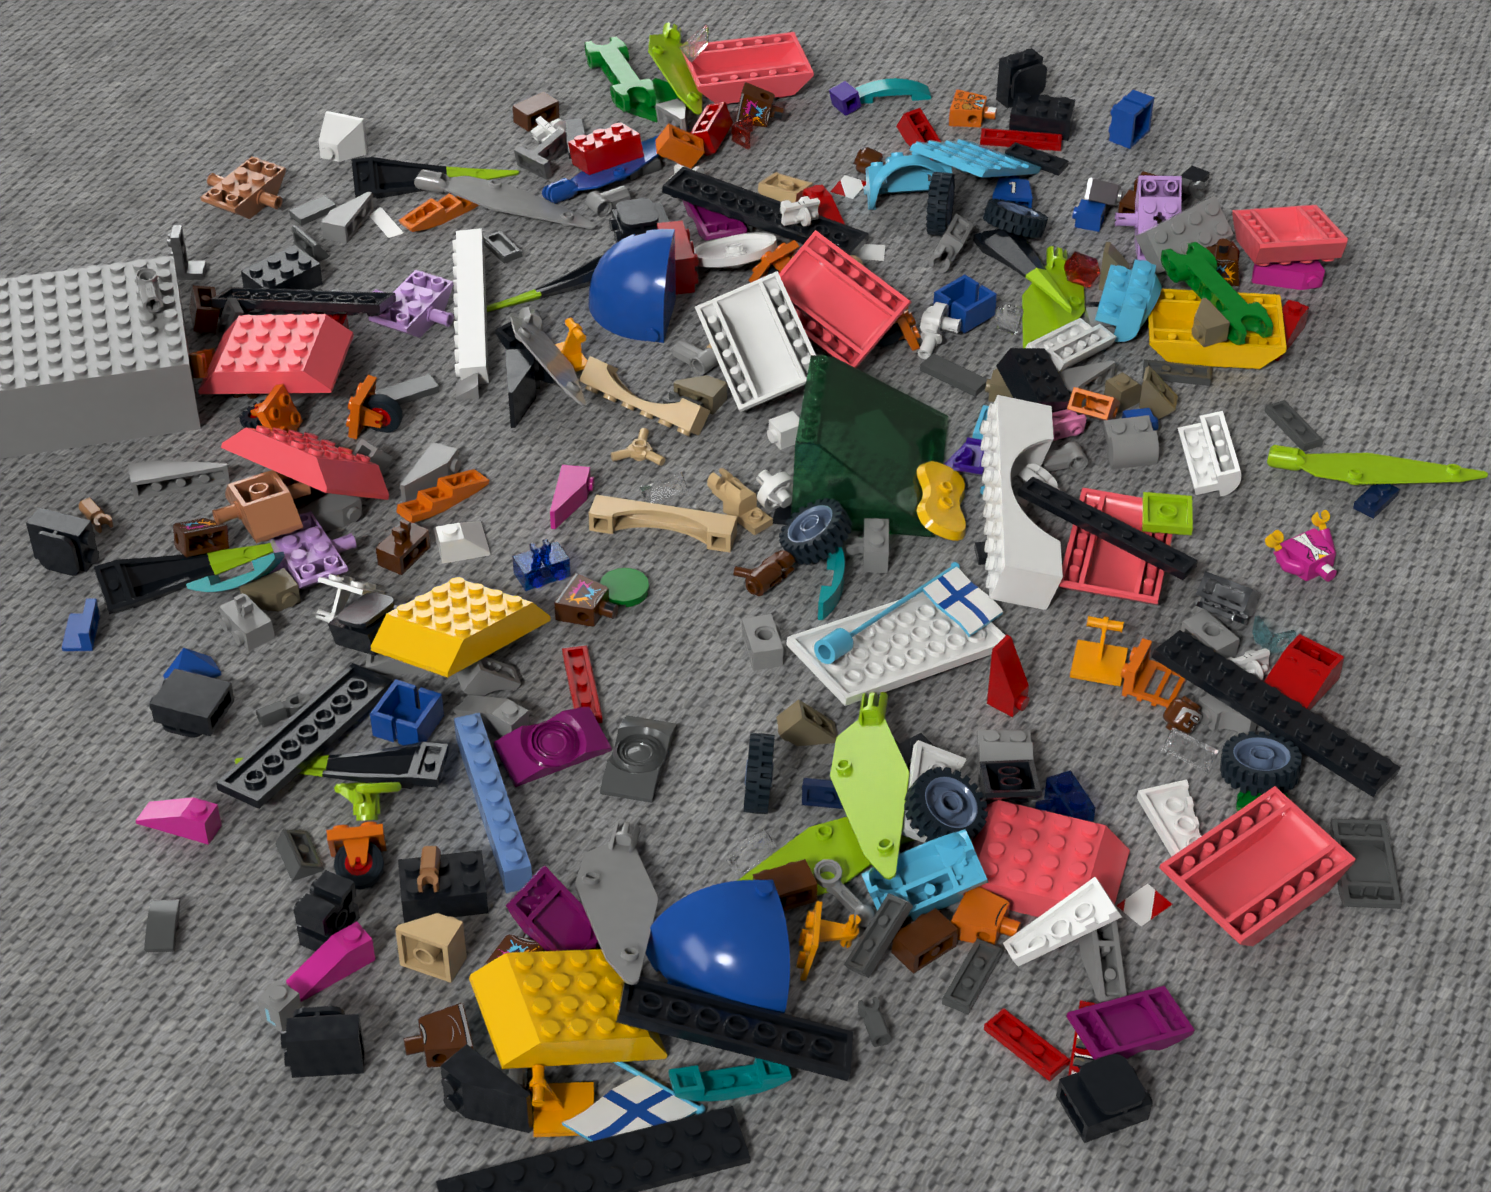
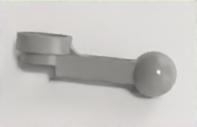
[814,859,875,927]

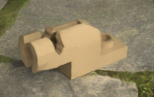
[707,468,773,535]

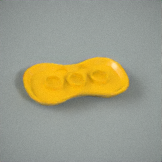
[916,461,966,541]

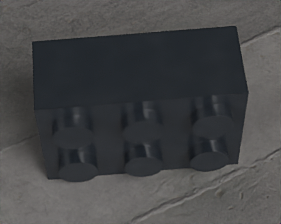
[1009,92,1075,141]
[241,245,323,290]
[996,348,1071,413]
[398,850,489,923]

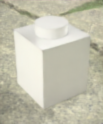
[767,411,805,450]

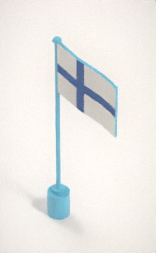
[814,562,1003,664]
[562,1062,705,1142]

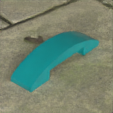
[855,78,931,104]
[818,547,845,620]
[186,552,285,592]
[668,1058,792,1101]

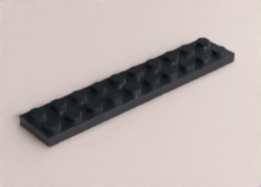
[662,167,869,255]
[1151,630,1401,798]
[436,1106,750,1192]

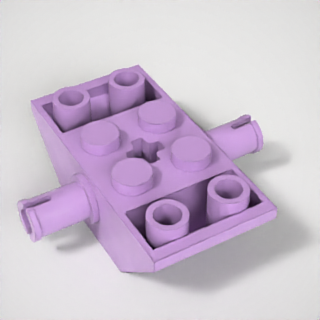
[1115,175,1182,261]
[368,270,454,338]
[269,511,357,590]

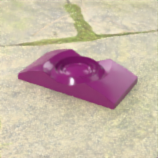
[683,200,747,241]
[493,707,612,787]
[506,865,601,951]
[1066,985,1195,1060]

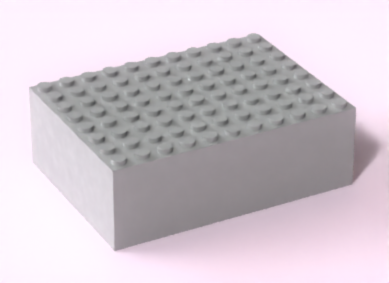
[0,256,201,459]

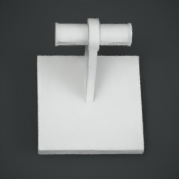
[316,574,384,623]

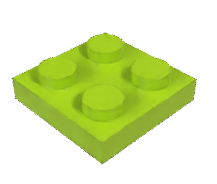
[1142,492,1193,535]

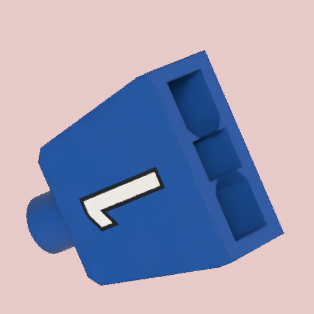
[992,175,1033,208]

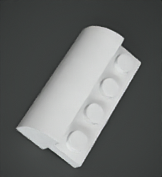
[1026,318,1116,372]
[1178,411,1241,496]

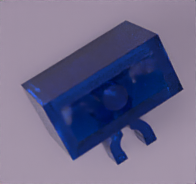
[512,538,571,591]
[1035,770,1096,822]

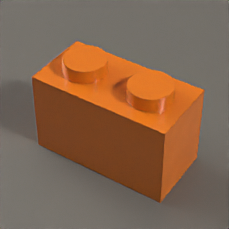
[655,123,704,168]

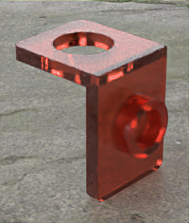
[732,114,753,150]

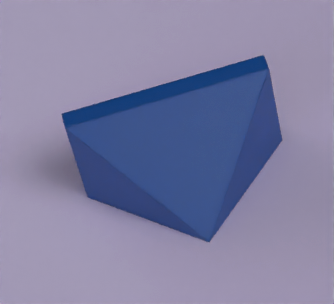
[163,648,222,679]

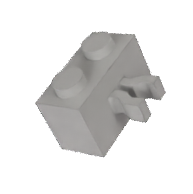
[846,518,889,573]
[219,593,275,651]

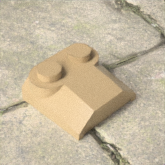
[758,172,813,203]

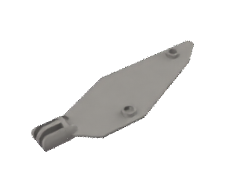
[414,169,596,229]
[510,307,586,406]
[575,821,659,985]

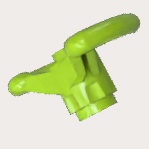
[334,782,401,821]

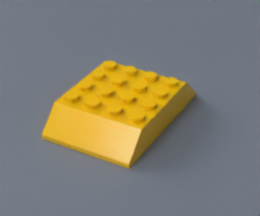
[1148,289,1287,369]
[371,577,551,678]
[469,949,668,1069]

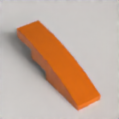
[399,193,479,232]
[396,469,489,523]

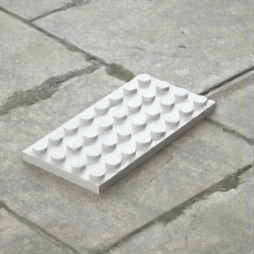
[786,592,1006,706]

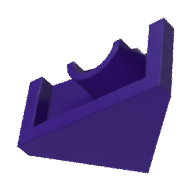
[944,437,984,477]

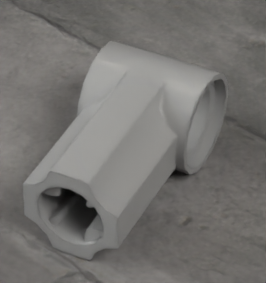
[586,185,630,217]
[136,268,164,313]
[673,339,719,376]
[1041,442,1088,473]

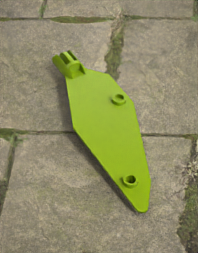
[648,22,702,115]
[1022,246,1085,348]
[1267,445,1488,485]
[830,692,910,880]
[737,817,915,896]

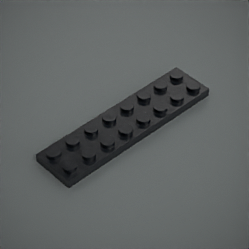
[211,287,396,316]
[216,663,394,809]
[616,977,853,1081]

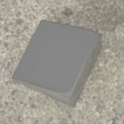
[456,373,479,400]

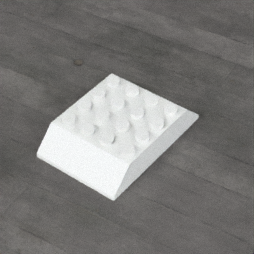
[695,271,825,412]

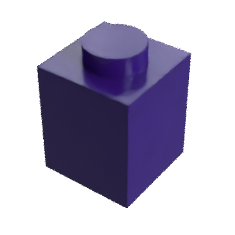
[829,81,861,116]

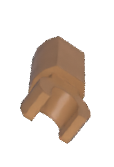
[79,497,113,533]
[417,846,441,892]

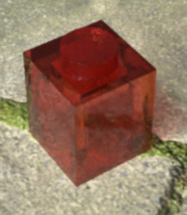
[1064,251,1101,288]

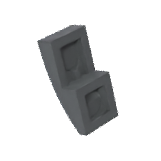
[144,900,180,953]

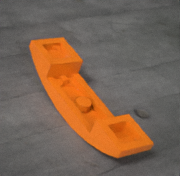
[189,348,215,378]

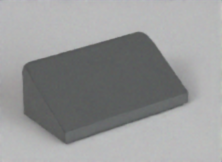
[292,225,330,262]
[276,829,324,881]

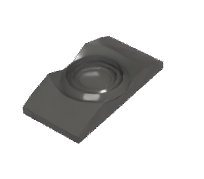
[600,715,677,803]
[1330,818,1402,909]

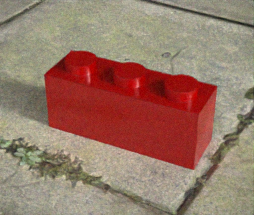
[690,102,733,156]

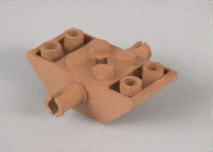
[201,156,286,219]
[212,470,311,543]

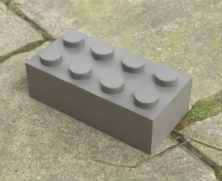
[1135,195,1233,274]

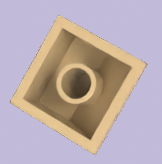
[395,913,467,983]

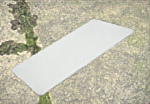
[369,207,403,238]

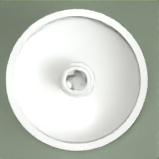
[694,232,778,268]

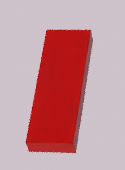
[984,1008,1070,1081]

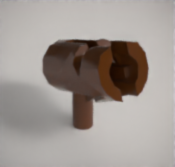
[733,550,795,596]

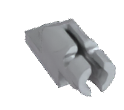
[929,213,974,273]

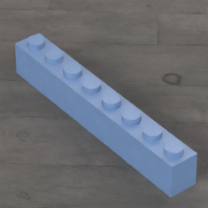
[454,713,532,893]

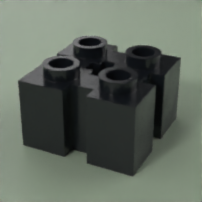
[293,870,360,952]

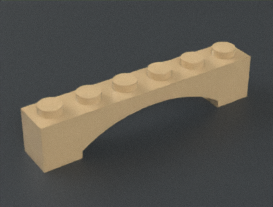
[579,356,710,436]
[589,495,737,553]

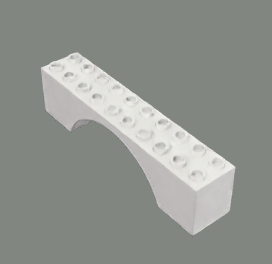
[980,395,1063,610]

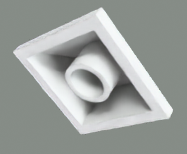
[318,111,368,162]
[433,521,490,564]

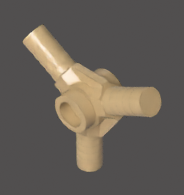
[611,428,665,466]

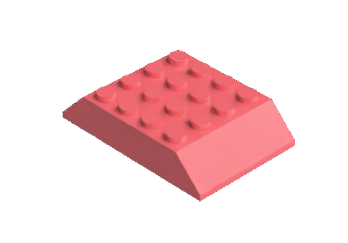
[680,32,814,105]
[1232,205,1348,266]
[779,230,911,372]
[198,314,354,394]
[221,425,389,500]
[1058,488,1173,606]
[1159,786,1356,947]
[963,800,1130,917]

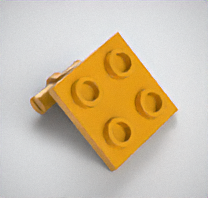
[555,318,588,372]
[1069,616,1128,687]
[796,901,861,981]
[529,1064,594,1137]

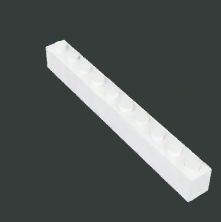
[452,228,489,384]

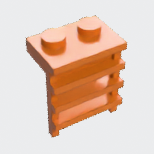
[1121,638,1186,709]

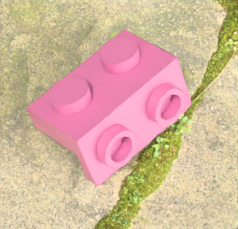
[1052,409,1087,441]

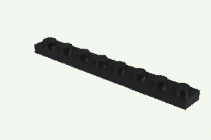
[1018,477,1198,580]

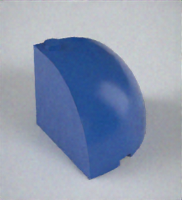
[588,229,676,343]
[646,880,790,1014]

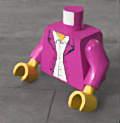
[1265,510,1337,582]

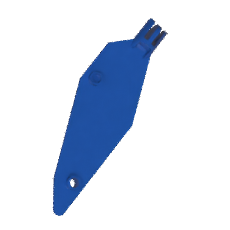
[542,126,689,204]

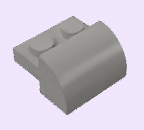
[1102,415,1159,470]
[977,729,1033,782]

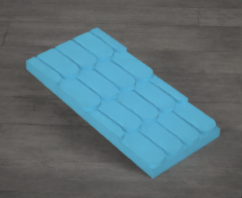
[910,139,1041,178]

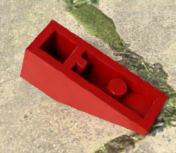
[896,108,941,160]
[803,184,845,224]
[1275,300,1309,361]
[987,635,1029,718]

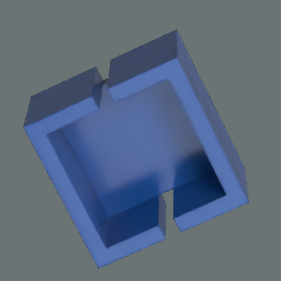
[1108,90,1154,149]
[933,275,997,333]
[370,679,444,745]

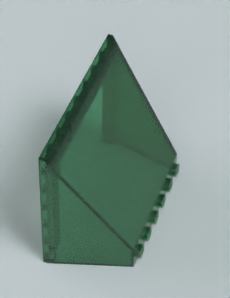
[791,355,948,538]

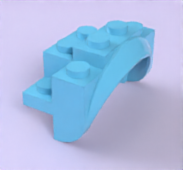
[864,152,952,210]
[1095,259,1162,342]
[862,829,988,921]

